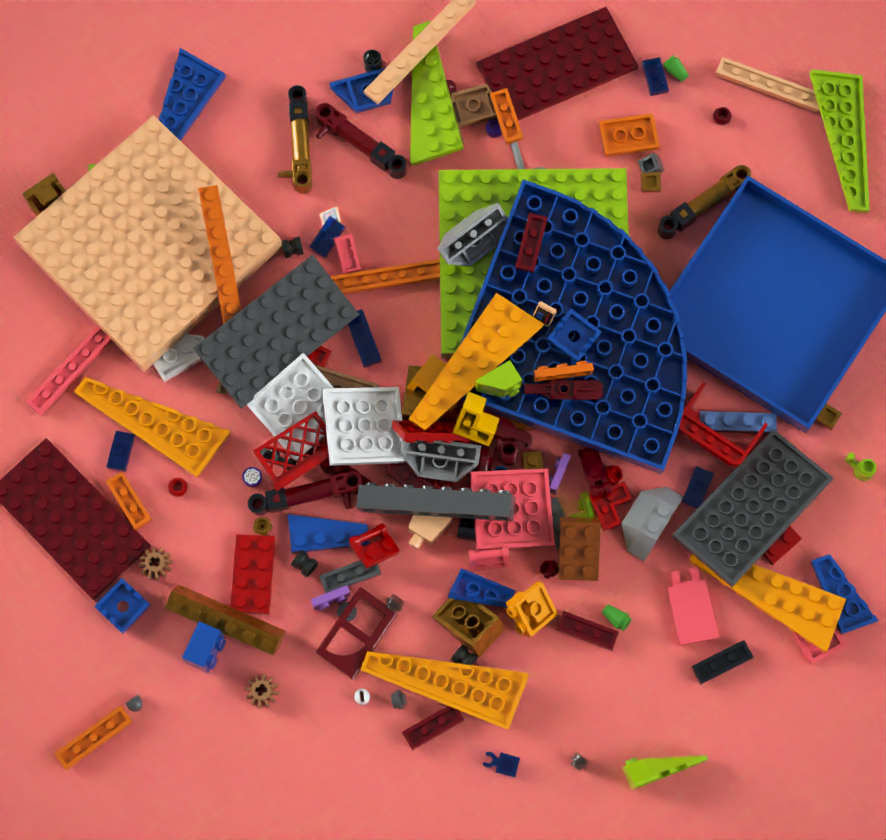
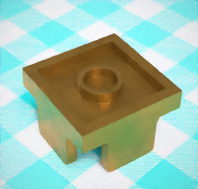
[22,173,66,216]

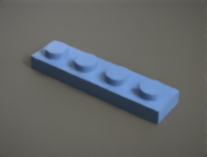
[699,411,777,434]

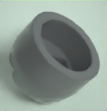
[125,694,143,712]

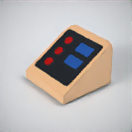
[320,207,342,232]
[533,302,557,327]

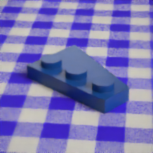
[448,568,516,608]

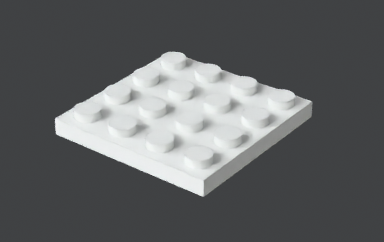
[247,353,334,461]
[323,387,406,466]

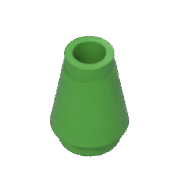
[663,55,689,83]
[602,604,632,631]

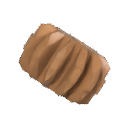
[139,547,173,581]
[245,674,279,709]

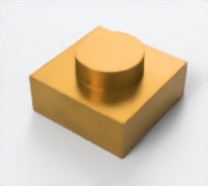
[640,172,661,193]
[815,403,842,430]
[522,451,544,469]

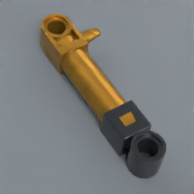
[278,85,313,194]
[658,165,751,239]

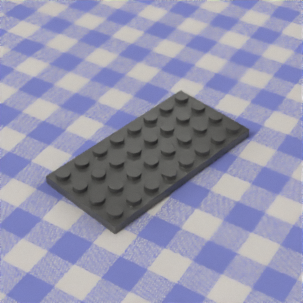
[193,255,360,409]
[672,429,833,588]

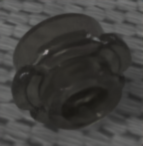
[386,594,404,612]
[570,752,589,771]

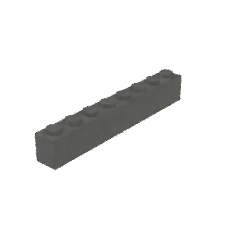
[356,482,516,521]

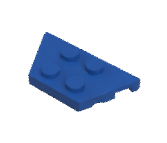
[329,67,394,113]

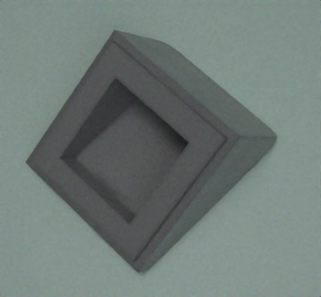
[638,153,665,173]

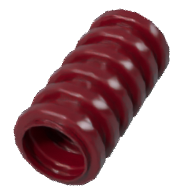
[499,441,518,466]

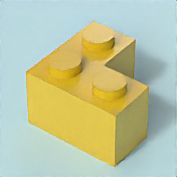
[453,392,500,446]

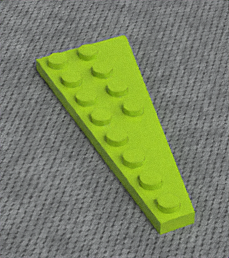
[410,21,464,166]
[809,69,870,213]

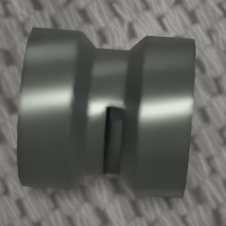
[363,49,382,72]
[281,236,304,258]
[291,550,318,577]
[451,645,478,665]

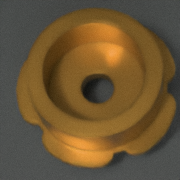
[253,517,272,536]

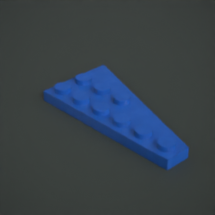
[158,48,226,141]

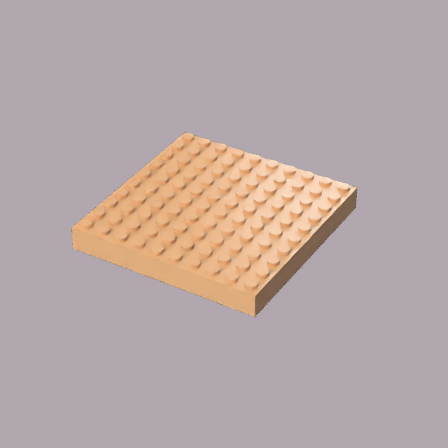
[14,115,283,372]

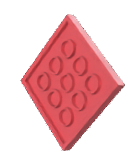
[470,468,555,550]

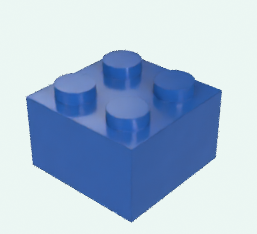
[182,621,226,673]

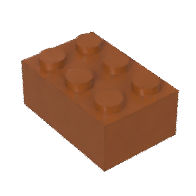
[558,517,601,581]

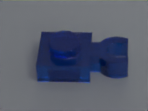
[483,752,520,778]

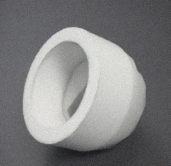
[354,689,370,705]

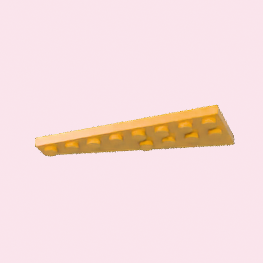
[409,293,544,431]
[74,377,231,478]
[689,554,846,653]
[361,651,530,730]

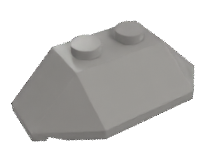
[437,203,508,266]
[401,440,481,483]
[621,487,683,562]

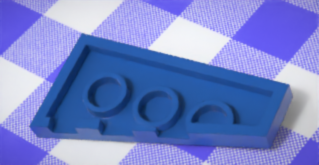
[288,514,369,554]
[811,554,879,635]

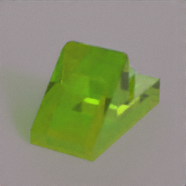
[569,492,594,518]

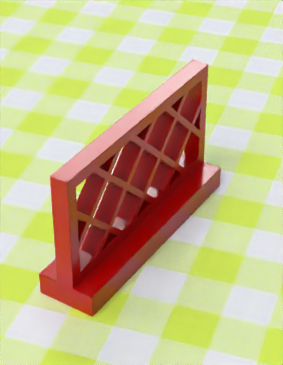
[253,411,329,491]

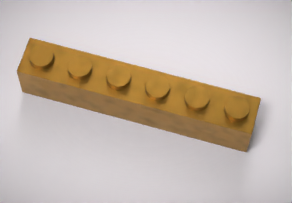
[165,585,286,655]

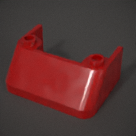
[678,382,768,467]

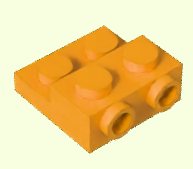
[506,581,558,637]

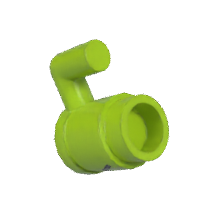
[845,452,876,481]

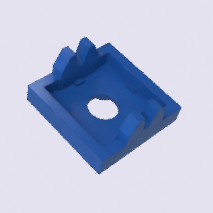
[547,309,602,362]
[94,578,151,634]

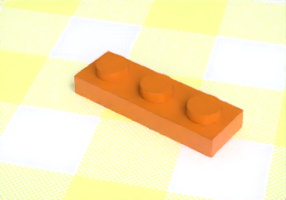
[490,88,524,145]
[533,361,594,382]
[106,471,152,530]

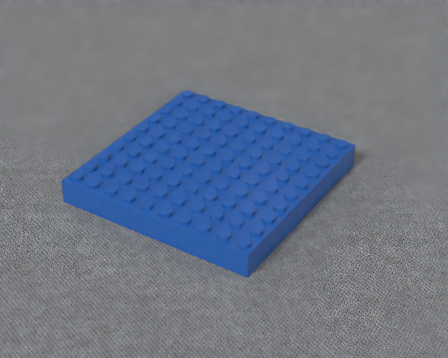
[669,175,886,434]

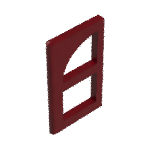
[315,587,398,680]

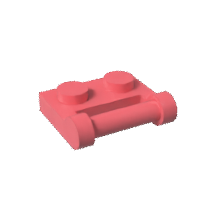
[468,546,509,571]

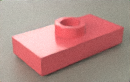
[334,233,361,274]

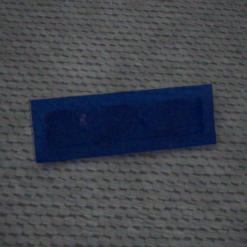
[347,309,382,368]

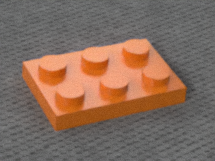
[599,113,660,157]

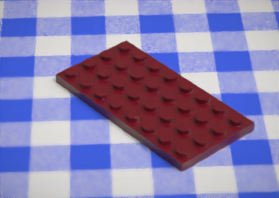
[476,7,639,121]
[0,438,151,600]

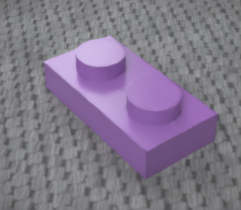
[549,453,571,495]
[310,585,351,611]

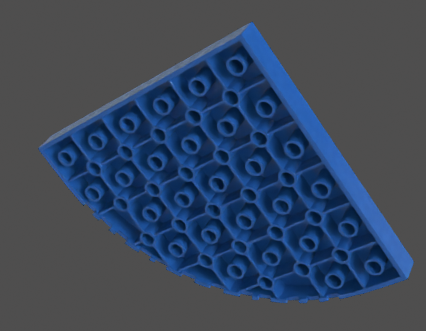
[460,179,687,474]

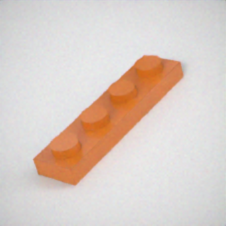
[54,705,133,771]

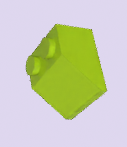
[475,360,522,398]

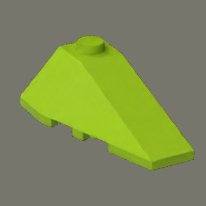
[622,756,708,791]

